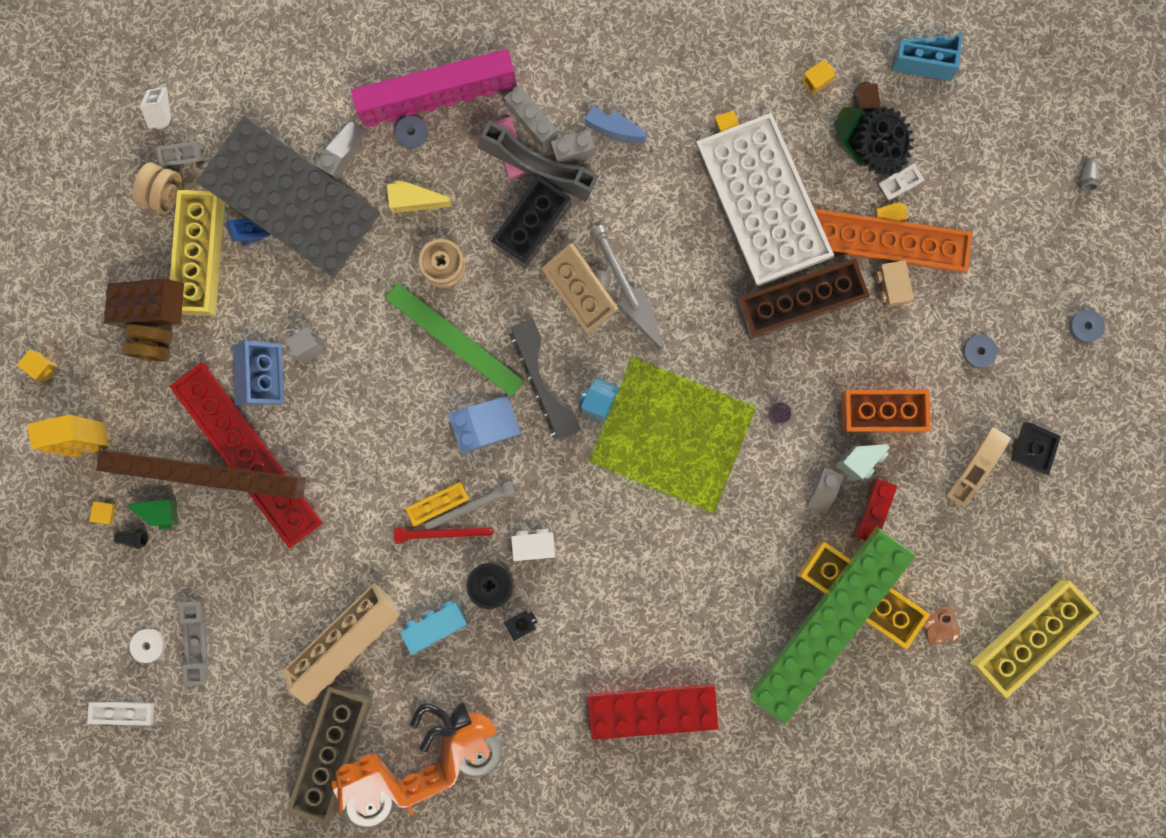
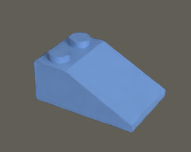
[448,396,521,455]

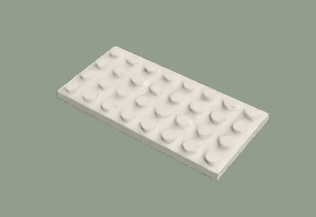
[696,113,834,287]

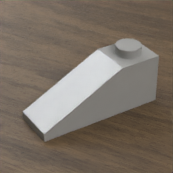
[315,121,367,182]
[618,287,664,350]

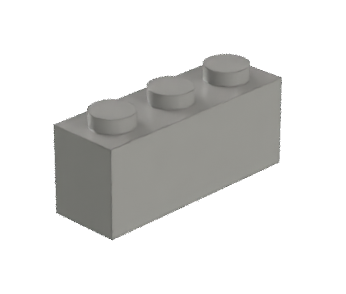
[504,85,558,150]

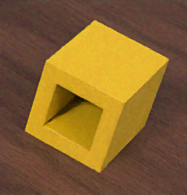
[801,59,835,95]
[17,349,57,382]

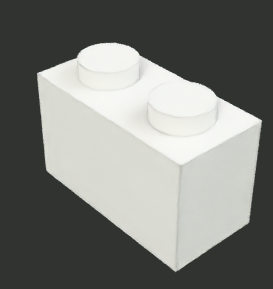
[511,529,556,561]

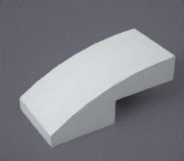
[879,164,925,201]

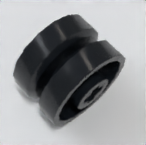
[466,562,514,609]

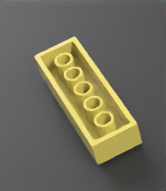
[170,190,225,316]
[969,580,1099,699]

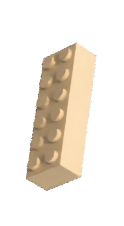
[283,583,400,705]

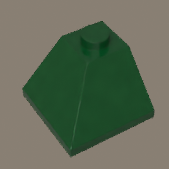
[834,107,877,166]

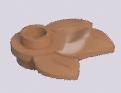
[923,607,960,645]

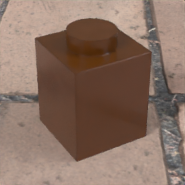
[853,82,880,114]

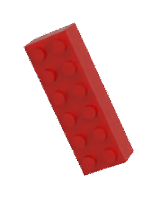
[588,684,719,740]

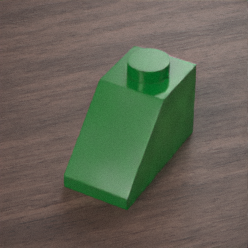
[128,499,178,530]

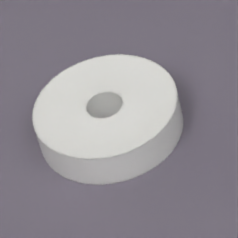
[130,629,165,663]

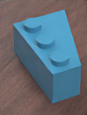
[892,33,963,81]
[579,378,619,424]

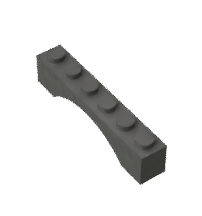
[477,121,599,202]
[509,318,581,441]

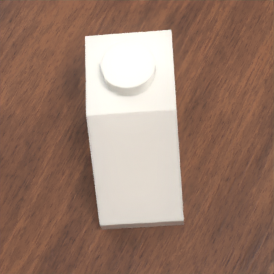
[140,87,171,129]

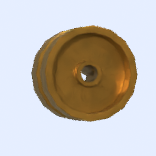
[122,325,173,362]

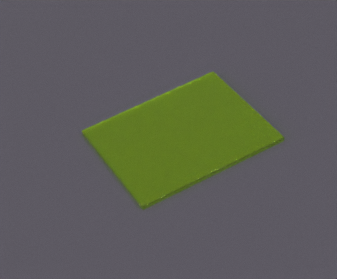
[589,357,757,513]

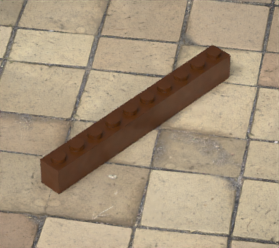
[96,450,306,499]

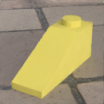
[387,181,452,213]

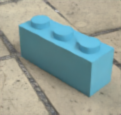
[400,601,469,655]

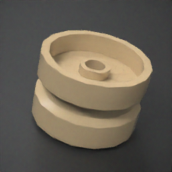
[132,162,182,215]
[419,239,466,288]

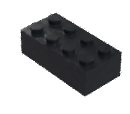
[491,175,572,269]

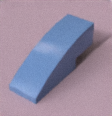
[584,106,647,143]

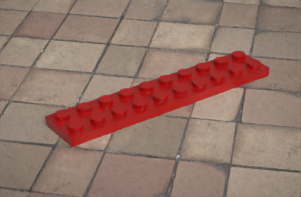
[169,362,324,549]

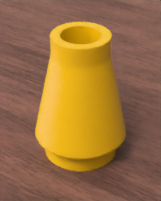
[876,202,907,221]

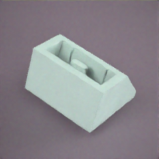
[836,444,890,481]

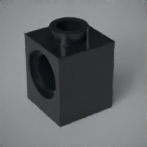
[504,609,538,641]

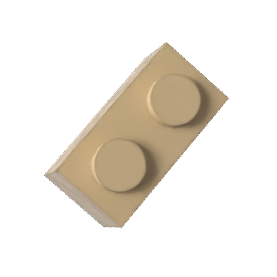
[875,260,914,308]

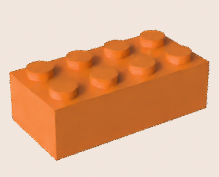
[841,390,931,434]

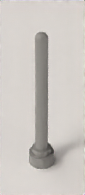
[590,225,640,311]
[424,480,517,530]

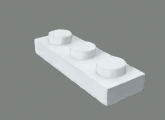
[87,701,154,725]

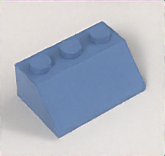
[233,341,284,406]

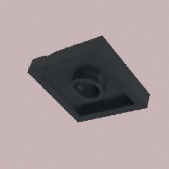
[1011,422,1061,475]

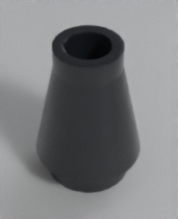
[114,528,148,549]

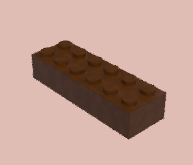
[736,258,870,340]

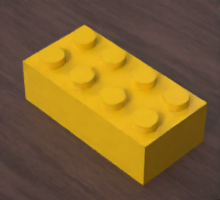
[27,414,109,458]

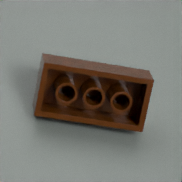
[104,278,184,328]

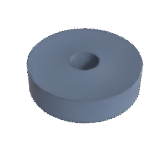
[395,116,428,149]
[1069,310,1105,343]
[963,335,998,368]

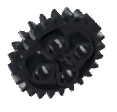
[854,107,914,175]

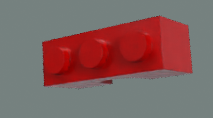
[852,479,898,542]

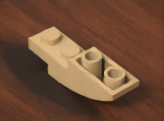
[946,427,1011,508]

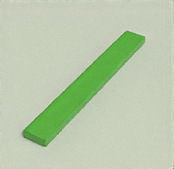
[385,283,524,397]

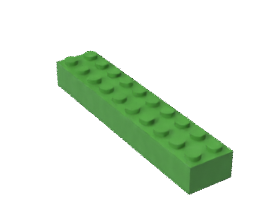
[750,526,916,724]

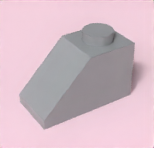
[806,468,844,515]

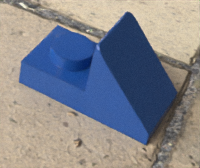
[225,218,270,246]

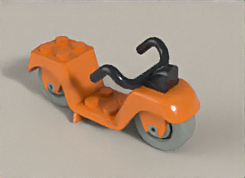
[332,702,503,829]

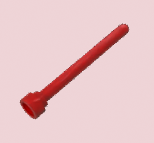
[394,527,494,544]

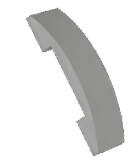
[179,601,208,686]

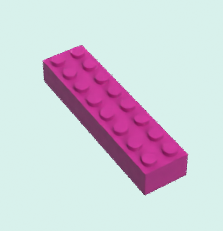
[351,49,517,127]

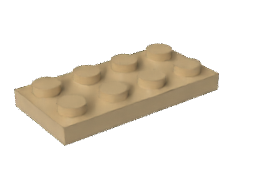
[541,244,619,334]

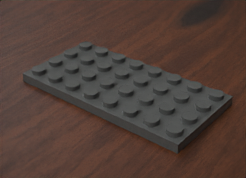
[196,116,380,278]

